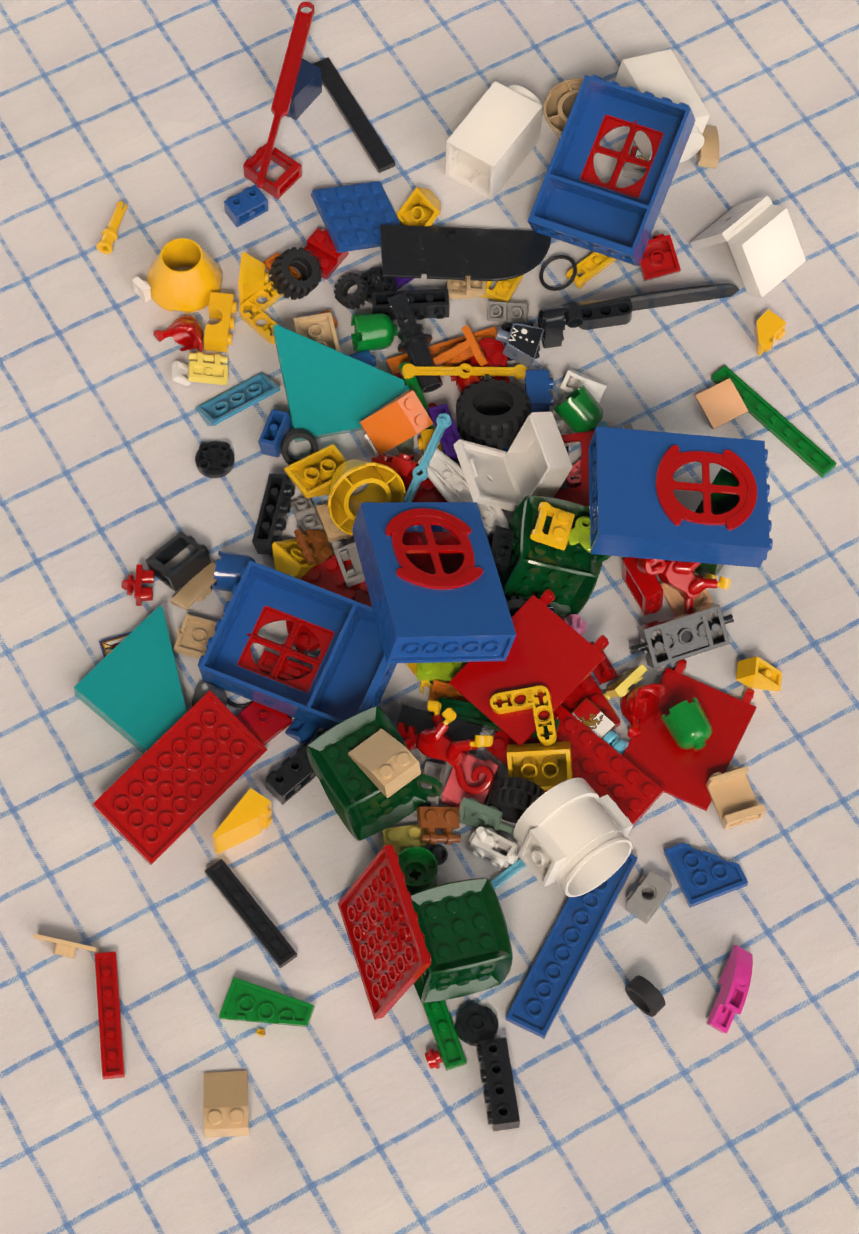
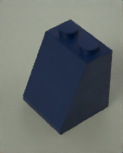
[286,59,322,120]

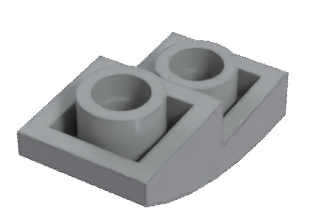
[487,301,529,323]
[290,497,323,534]

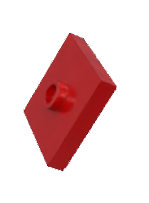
[236,702,292,746]

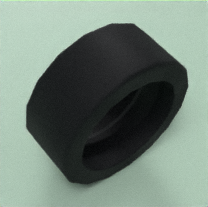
[280,429,319,465]
[625,975,666,1017]

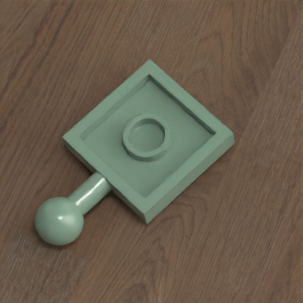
[459,797,517,841]

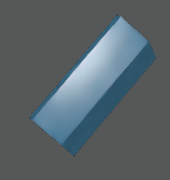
[196,372,280,426]

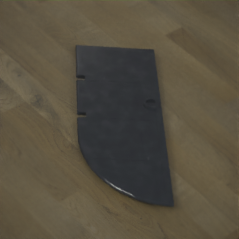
[380,224,551,281]

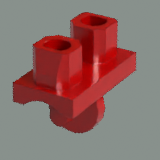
[121,564,155,606]

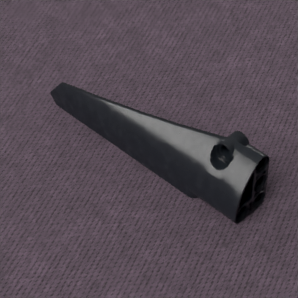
[538,283,739,349]

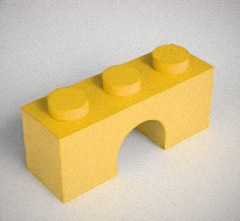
[203,292,238,353]

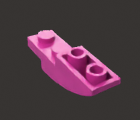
[706,945,753,1034]

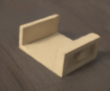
[706,766,766,830]

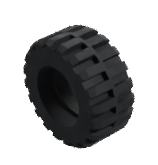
[456,379,531,450]

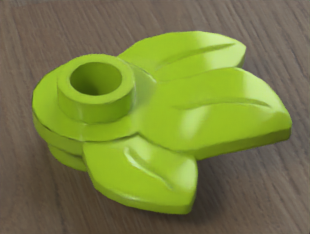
[568,516,590,553]

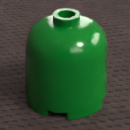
[351,313,397,352]
[554,385,603,433]
[661,698,712,751]

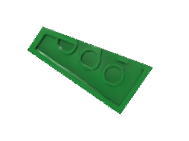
[218,977,315,1027]

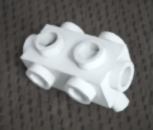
[469,826,519,868]

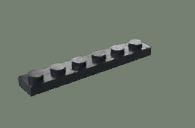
[205,859,297,969]

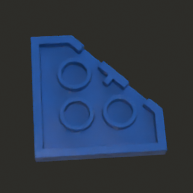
[664,843,748,908]

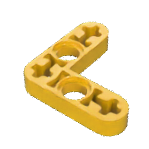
[239,282,284,344]
[490,686,557,746]

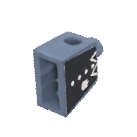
[495,323,544,368]

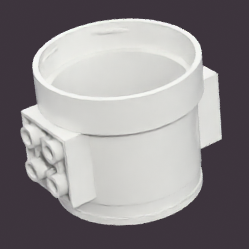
[513,778,633,897]

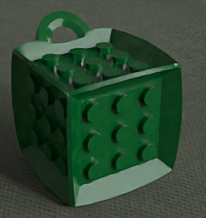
[500,495,611,617]
[306,706,443,841]
[411,877,513,1003]

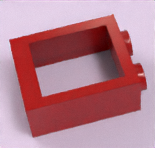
[243,143,302,199]
[622,557,663,616]

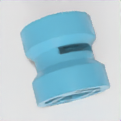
[603,730,629,754]

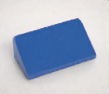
[285,718,320,745]

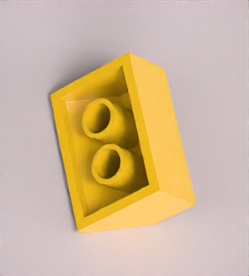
[507,741,572,790]

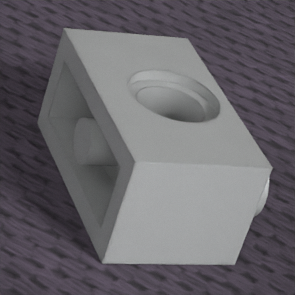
[625,871,672,924]

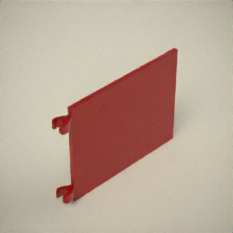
[449,589,609,747]
[623,659,757,811]

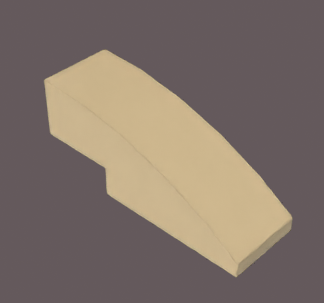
[696,125,720,169]

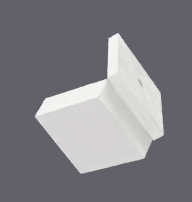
[690,196,806,297]
[453,412,573,512]

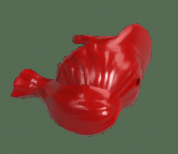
[153,316,203,352]
[620,683,666,738]

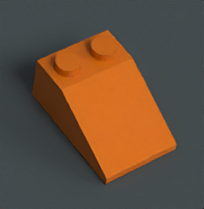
[359,390,434,455]

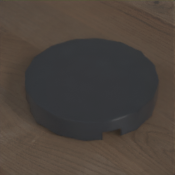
[455,1004,499,1047]

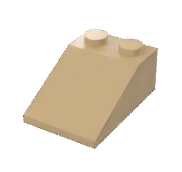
[293,312,341,352]
[348,729,421,798]
[203,1071,250,1138]

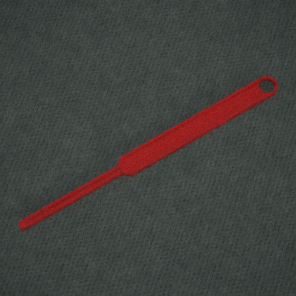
[257,2,315,189]

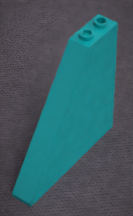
[273,325,409,443]
[74,605,187,754]

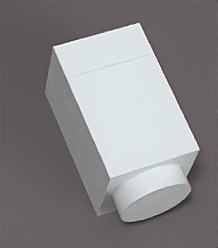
[615,49,710,163]
[445,81,543,200]

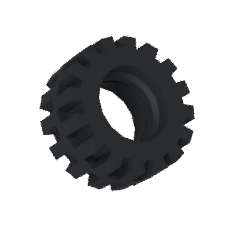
[334,273,371,310]

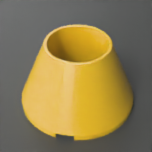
[146,238,222,313]
[328,459,406,535]

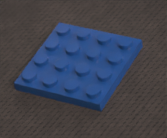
[311,181,401,253]

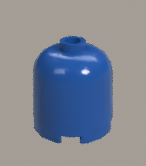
[213,550,256,592]

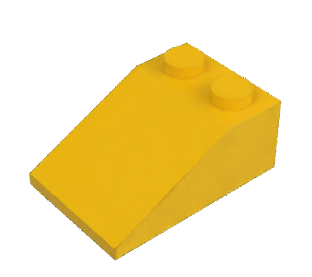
[284,444,347,498]
[212,788,273,854]

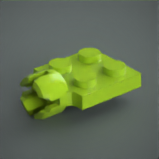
[417,662,468,681]

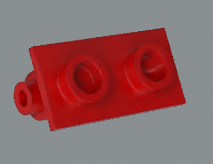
[590,641,618,685]

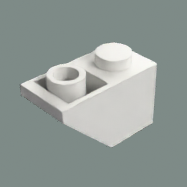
[560,370,607,403]

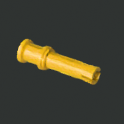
[96,201,128,254]

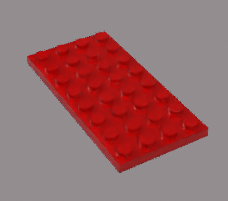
[92,690,268,865]
[484,705,664,826]

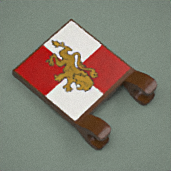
[571,697,616,739]

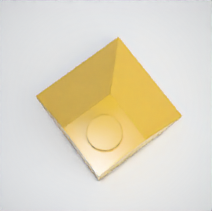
[396,187,441,227]
[238,252,269,306]
[272,539,317,579]

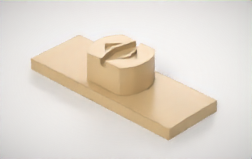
[170,561,217,611]
[33,934,100,959]

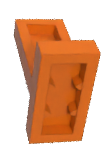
[433,325,488,367]

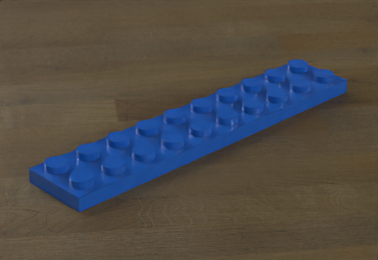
[505,854,638,1039]

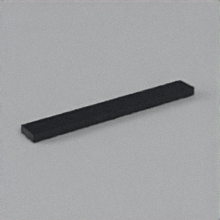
[313,57,395,173]

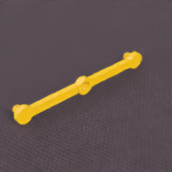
[401,363,528,380]

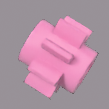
[564,614,586,635]

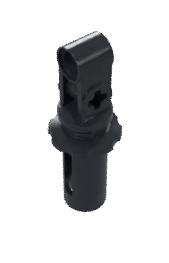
[387,291,443,393]

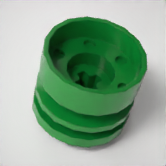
[398,847,438,894]

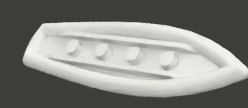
[418,448,510,535]

